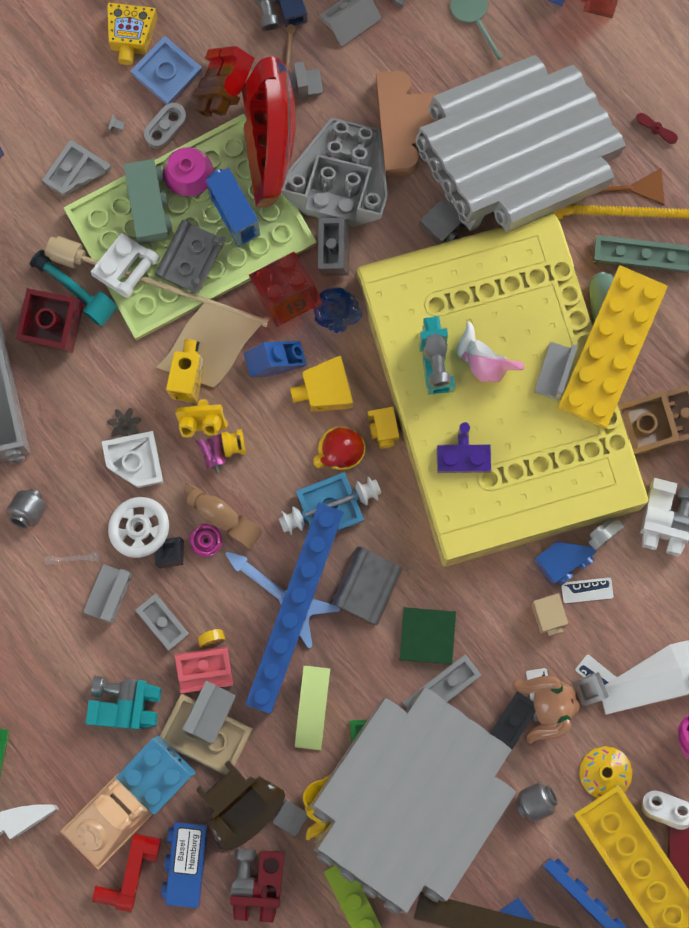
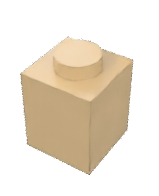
[531,593,568,636]

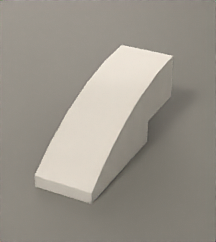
[0,805,59,839]

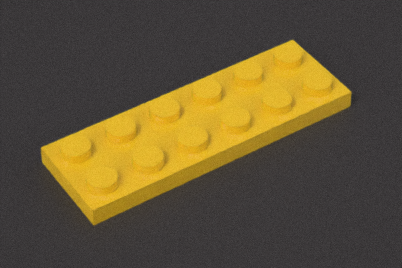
[557,265,668,429]
[574,785,689,928]

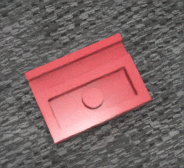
[175,646,233,693]

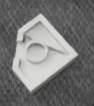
[102,431,164,488]

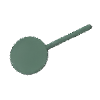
[450,0,502,60]

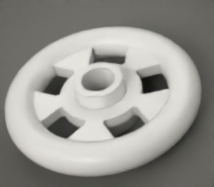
[108,497,169,558]

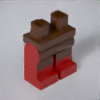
[193,46,255,117]

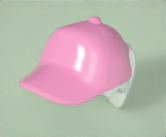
[457,322,524,383]

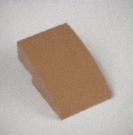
[618,385,689,455]

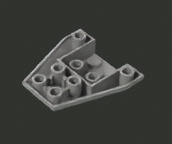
[282,117,388,227]

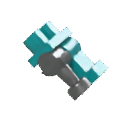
[419,316,455,395]
[85,675,162,730]

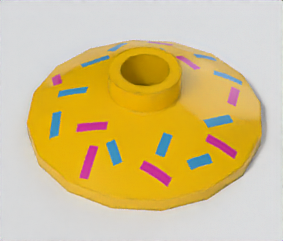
[579,746,632,799]

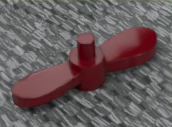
[636,113,678,144]

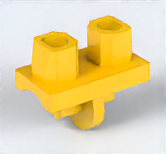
[175,399,228,437]

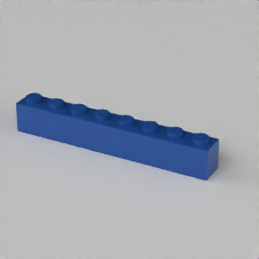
[245,503,344,714]

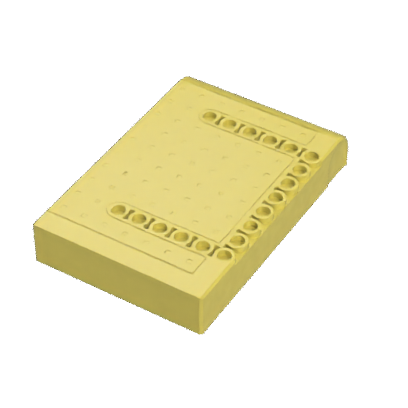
[356,213,649,567]

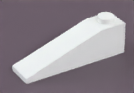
[602,640,689,715]

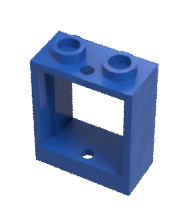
[206,168,261,247]

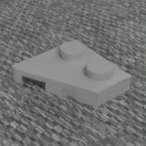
[42,140,112,197]

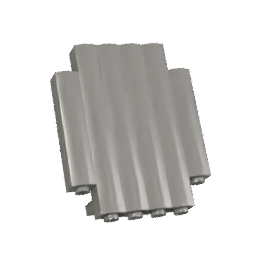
[415,55,626,233]
[309,687,516,914]

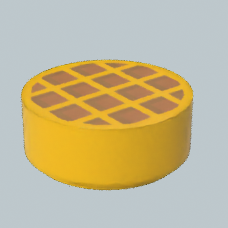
[198,629,226,648]

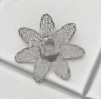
[107,408,141,437]

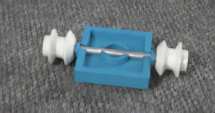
[278,472,381,535]

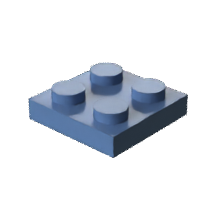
[130,36,202,105]

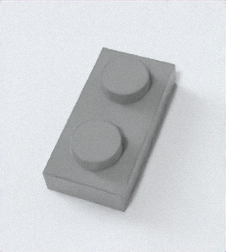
[135,593,190,652]

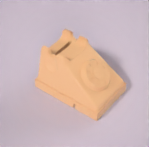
[60,773,153,870]

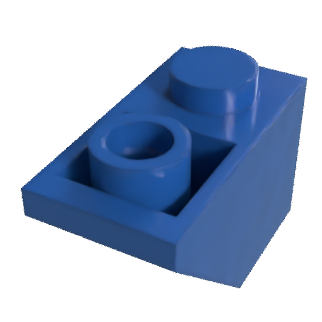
[243,341,307,378]
[534,542,597,586]

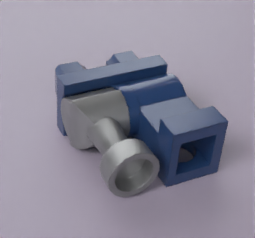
[254,0,307,31]

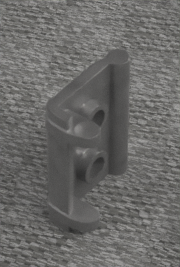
[155,219,226,294]
[331,547,403,626]

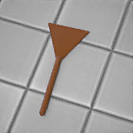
[600,168,665,205]

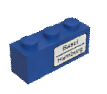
[161,822,208,908]

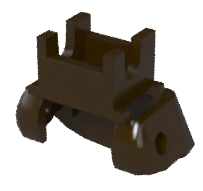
[196,760,285,850]

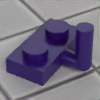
[437,422,491,473]

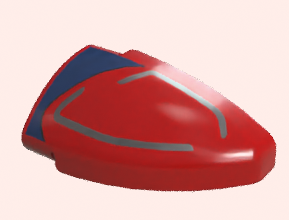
[242,57,296,208]

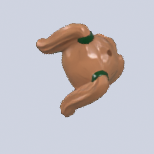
[513,676,580,744]

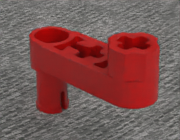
[92,833,161,913]

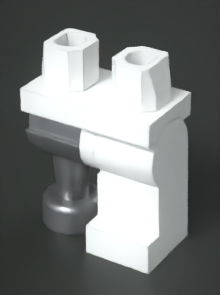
[640,478,689,556]

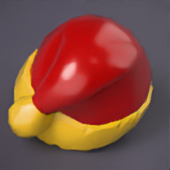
[313,426,365,471]

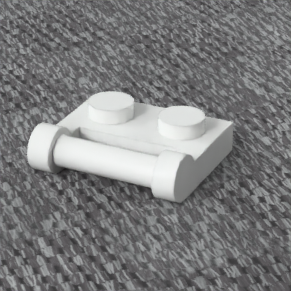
[91,233,159,298]

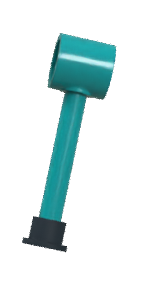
[29,250,118,327]

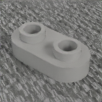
[144,103,187,149]
[588,518,625,551]

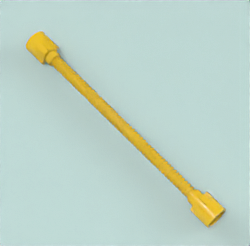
[553,204,689,219]

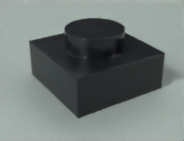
[155,537,184,569]

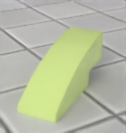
[295,666,330,751]

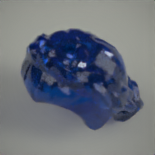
[313,288,362,333]

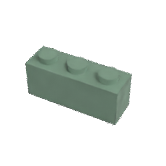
[123,159,172,245]

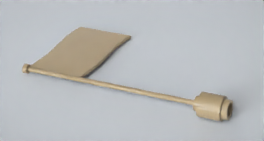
[45,236,270,388]

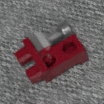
[230,849,285,923]

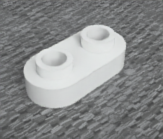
[642,791,689,830]

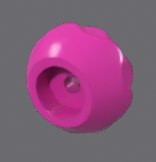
[189,524,222,557]

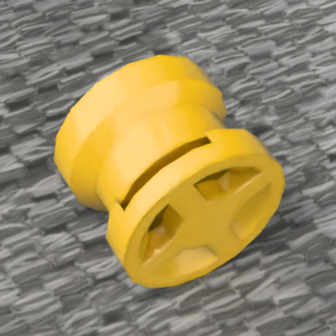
[221,429,246,458]

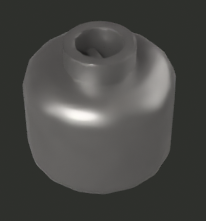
[7,489,46,529]
[516,782,558,822]

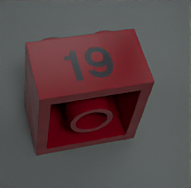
[15,288,84,353]

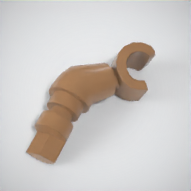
[184,482,263,549]

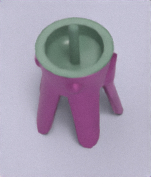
[195,434,227,474]

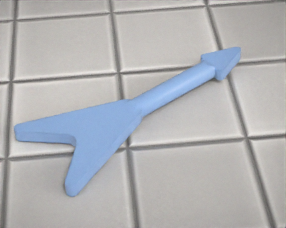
[225,552,340,648]

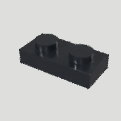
[490,691,536,751]

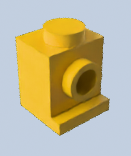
[367,407,399,449]

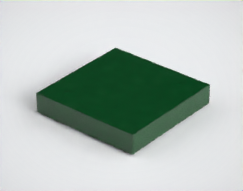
[399,607,456,665]

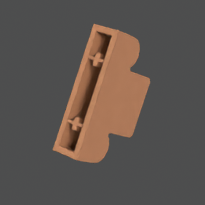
[376,71,439,178]

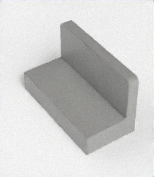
[319,0,381,46]
[534,342,578,401]
[84,565,133,624]
[182,681,236,743]

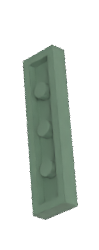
[593,235,689,273]

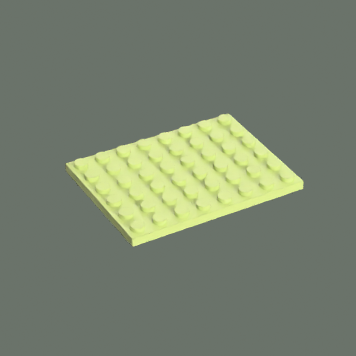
[64,114,317,341]

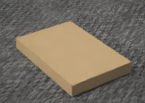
[160,694,253,775]

